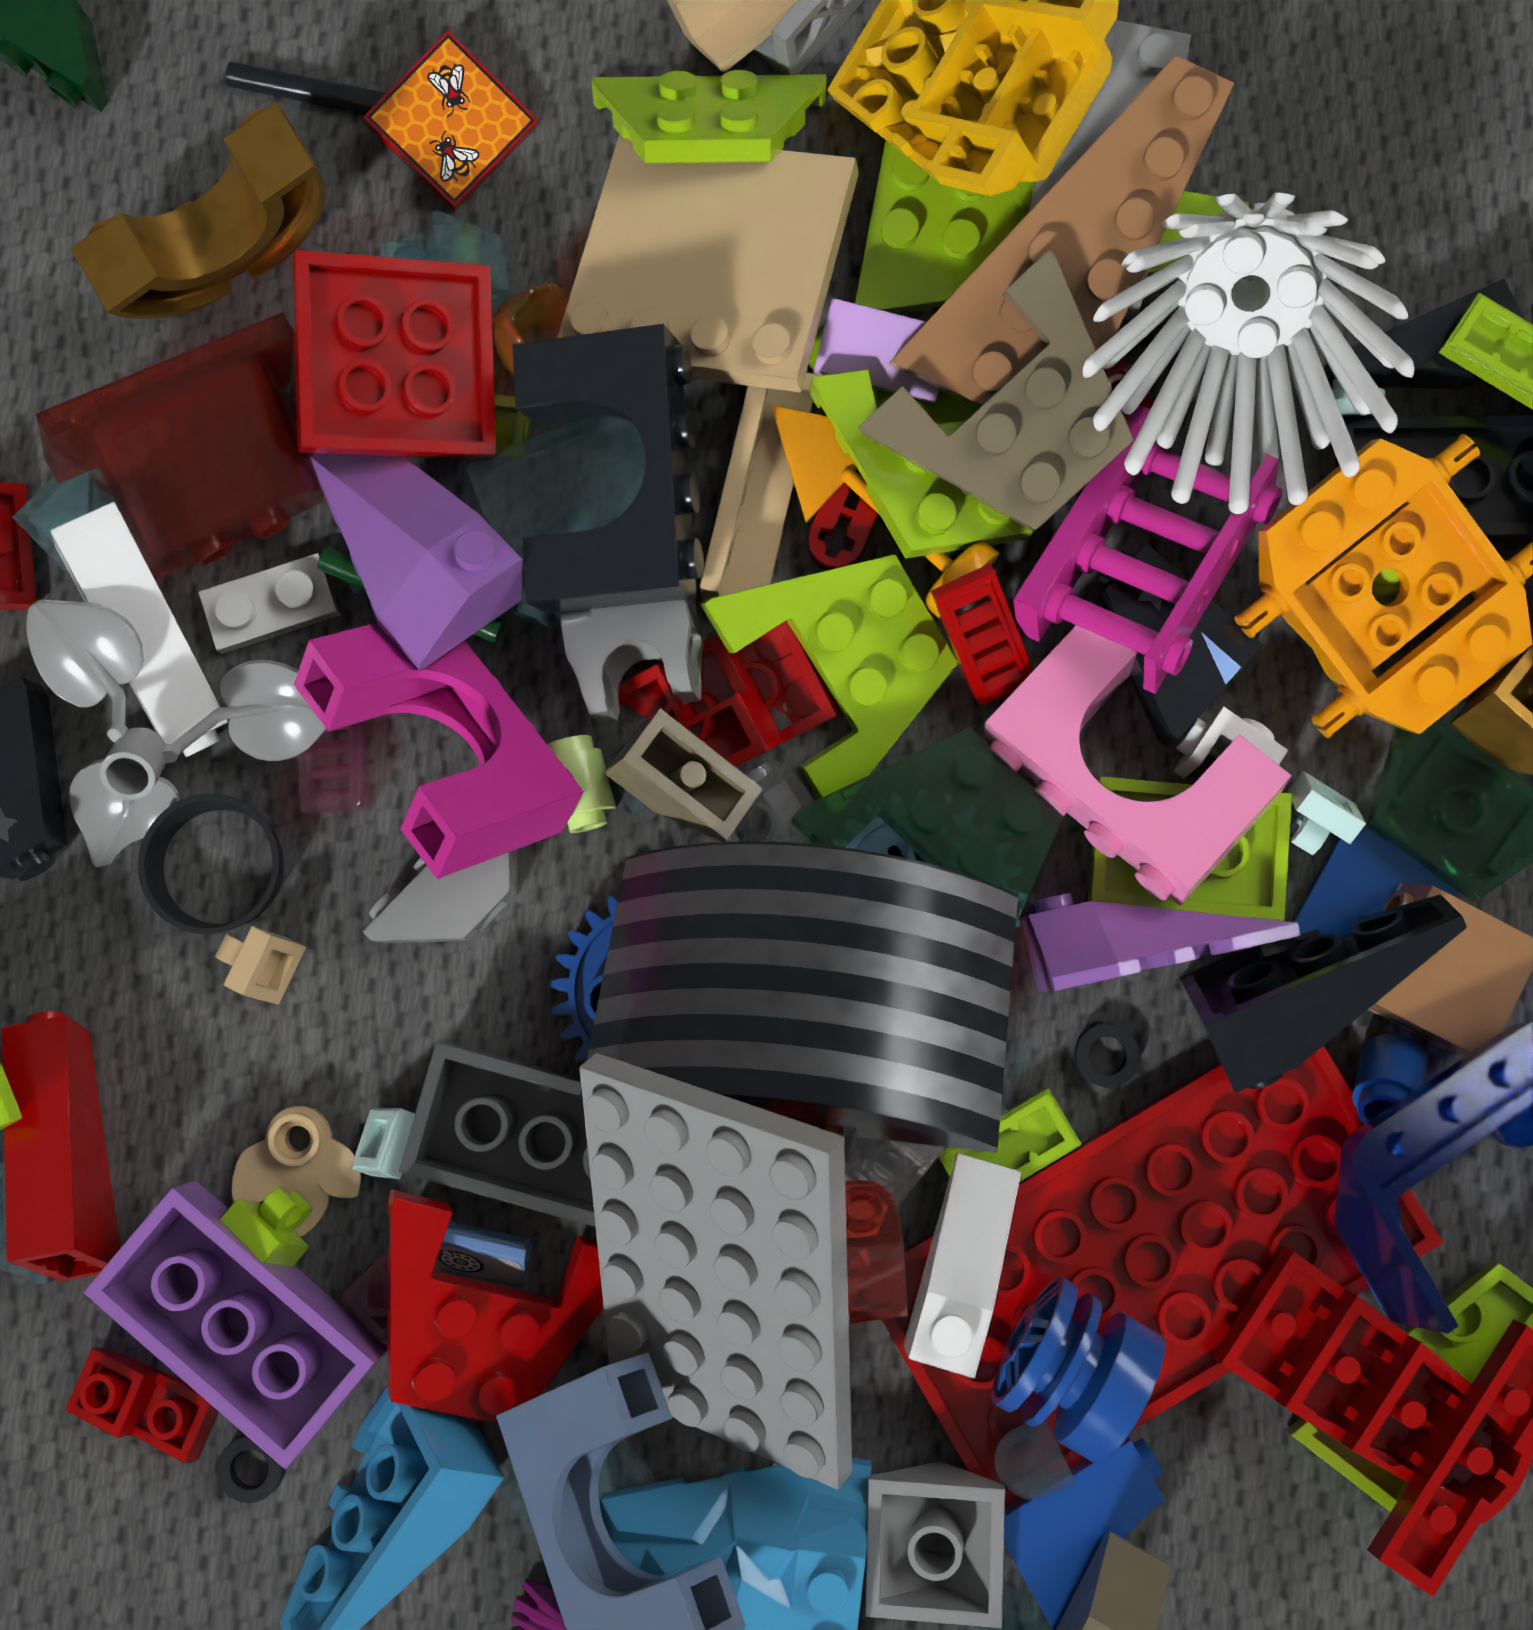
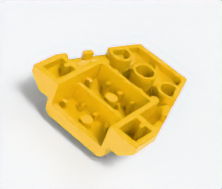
[827,0,1119,196]

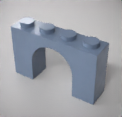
[496,1352,746,1630]

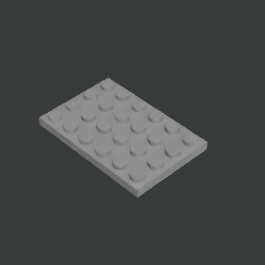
[579,1053,852,1490]

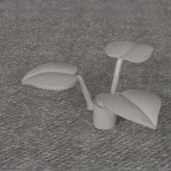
[26,600,326,867]

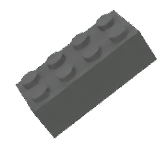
[399,1041,595,1227]

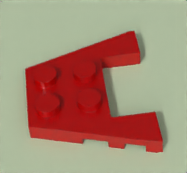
[387,1189,604,1424]

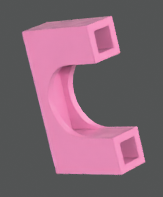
[983,625,1292,906]

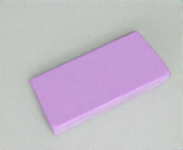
[814,299,939,404]

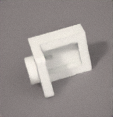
[1173,706,1288,778]

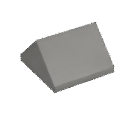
[865,1461,1005,1628]

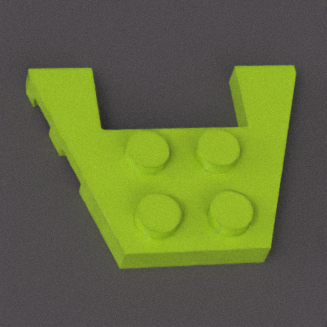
[809,370,1033,559]
[700,554,958,816]

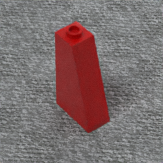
[2,1011,121,1282]

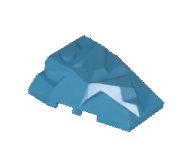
[600,1458,872,1630]

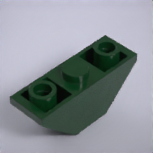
[0,0,108,112]

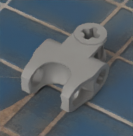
[561,523,704,725]

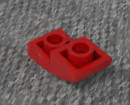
[65,1347,219,1463]

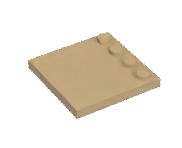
[557,134,859,393]

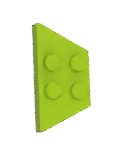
[592,70,826,163]

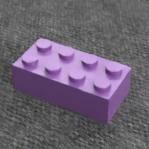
[83,1181,387,1470]

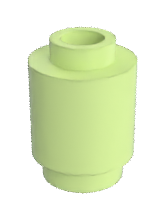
[547,735,616,833]

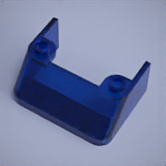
[1334,1022,1533,1334]

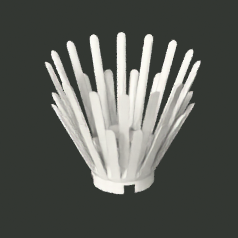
[1083,193,1414,514]

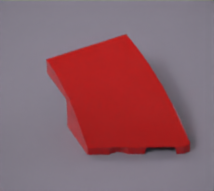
[619,621,842,767]

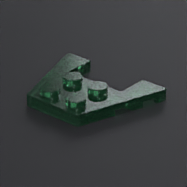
[1366,712,1533,902]
[790,727,1064,923]

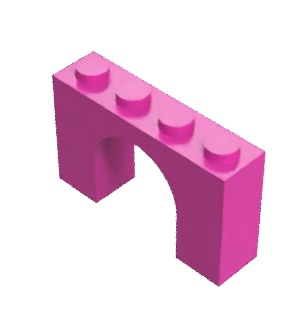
[294,623,584,879]

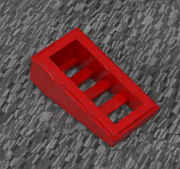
[931,563,1033,705]

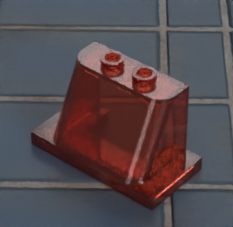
[36,312,324,579]

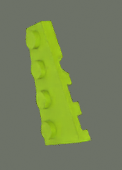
[1285,1261,1533,1512]

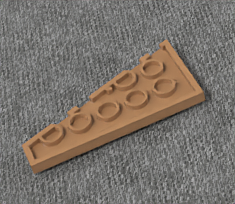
[889,55,1235,408]

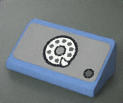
[434,1221,534,1287]

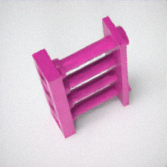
[1014,405,1283,694]

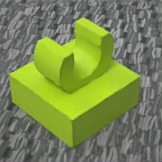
[220,1187,313,1267]

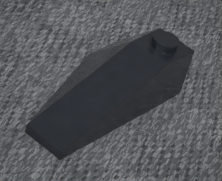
[1180,894,1467,1093]

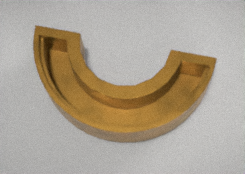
[70,101,326,319]

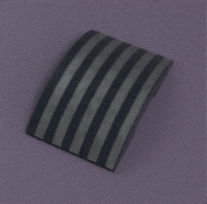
[579,841,1018,1153]

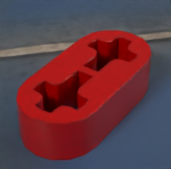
[808,469,879,571]

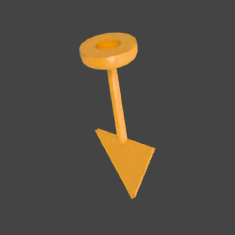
[771,405,999,619]

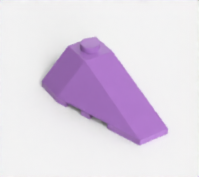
[1021,893,1301,992]

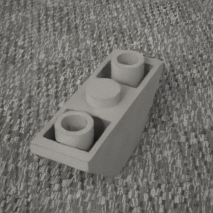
[363,849,517,943]

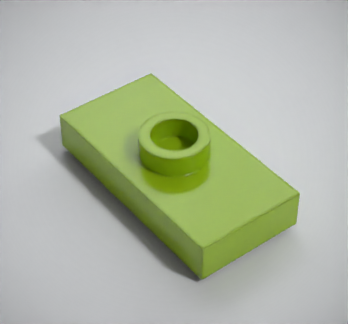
[1438,293,1533,410]
[936,1087,1082,1182]

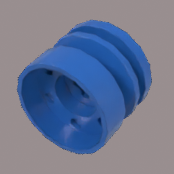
[991,1275,1165,1465]

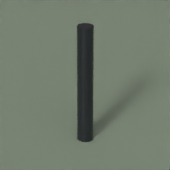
[226,61,386,114]

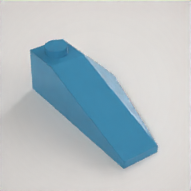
[279,1387,505,1630]

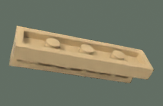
[700,372,819,602]

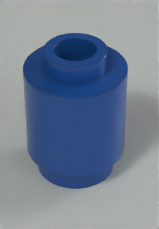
[1352,1034,1428,1132]

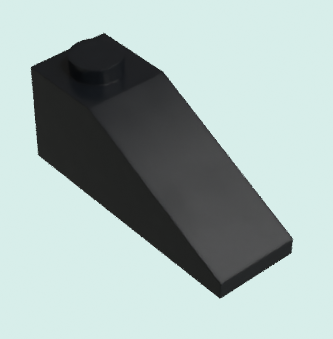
[1323,279,1526,390]

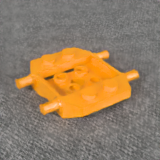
[1234,434,1533,738]

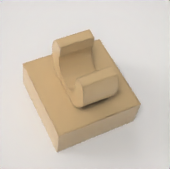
[215,926,306,1005]

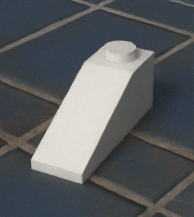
[903,1153,1021,1378]

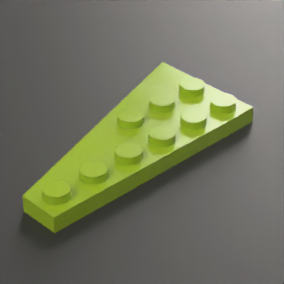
[855,140,1249,313]

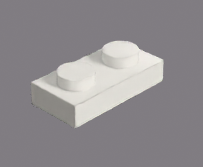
[199,553,341,654]

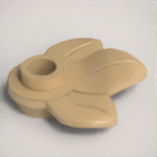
[232,1106,361,1237]

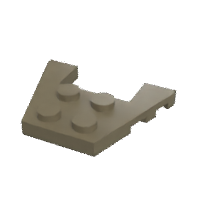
[858,250,1134,531]

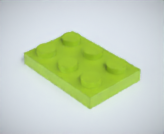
[1088,776,1292,921]

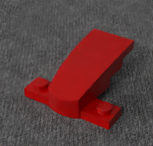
[1212,1246,1533,1597]

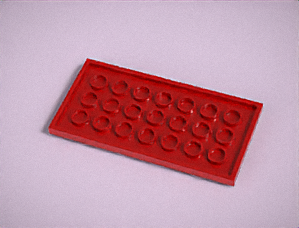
[860,1046,1443,1507]

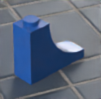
[1004,1437,1166,1630]

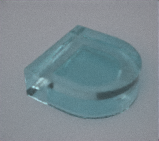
[995,1420,1076,1500]

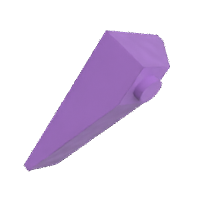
[310,453,522,671]

